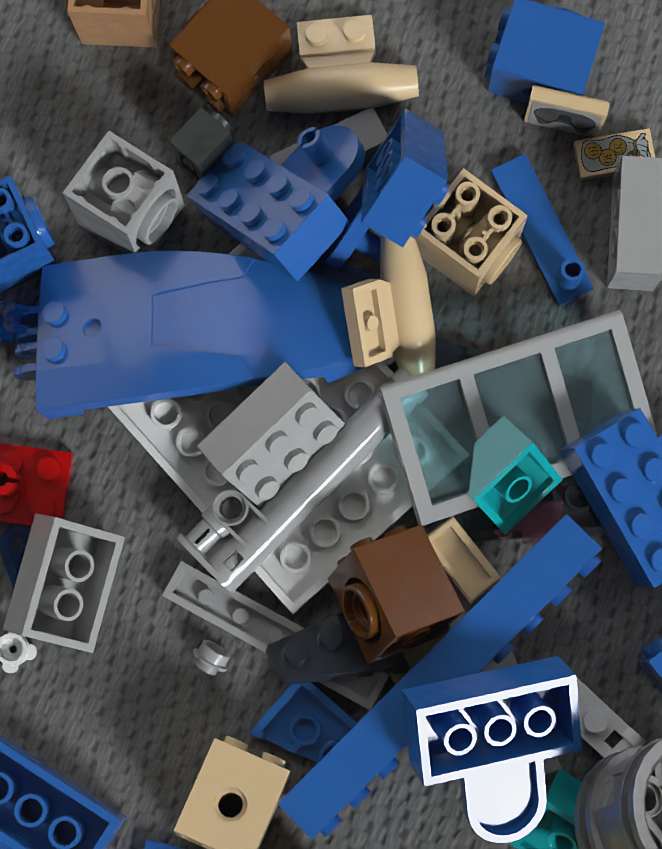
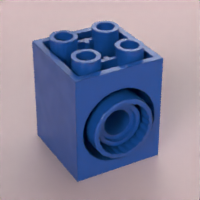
[484,0,605,104]
[0,176,58,294]

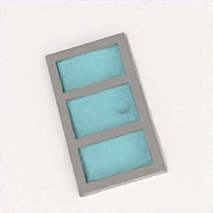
[378,310,657,526]

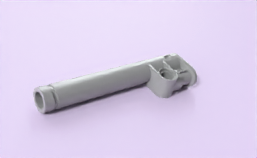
[176,368,428,593]

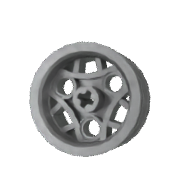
[574,738,662,849]

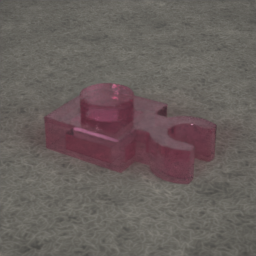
[494,502,563,544]

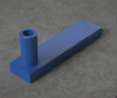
[490,154,594,307]

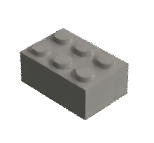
[607,156,662,291]
[197,362,346,508]
[3,513,125,653]

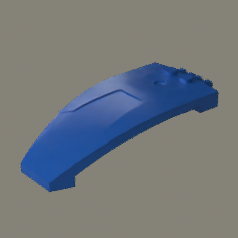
[14,251,365,419]

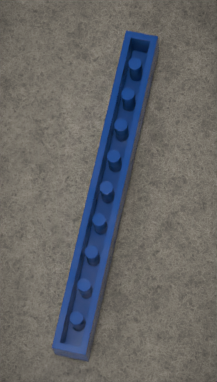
[278,514,602,840]

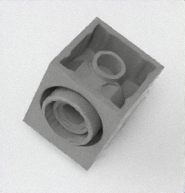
[63,131,185,254]

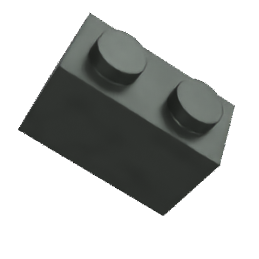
[169,107,235,181]

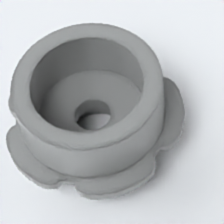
[193,640,231,675]

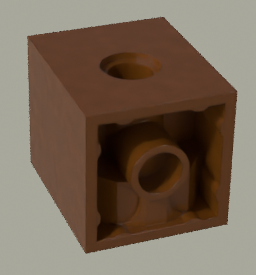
[169,0,293,117]
[328,525,464,664]

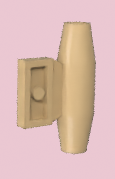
[264,15,419,114]
[341,234,436,377]

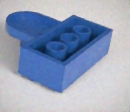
[321,109,450,270]
[187,126,365,282]
[559,408,662,588]
[402,656,582,843]
[0,734,127,849]

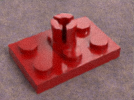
[0,443,74,527]

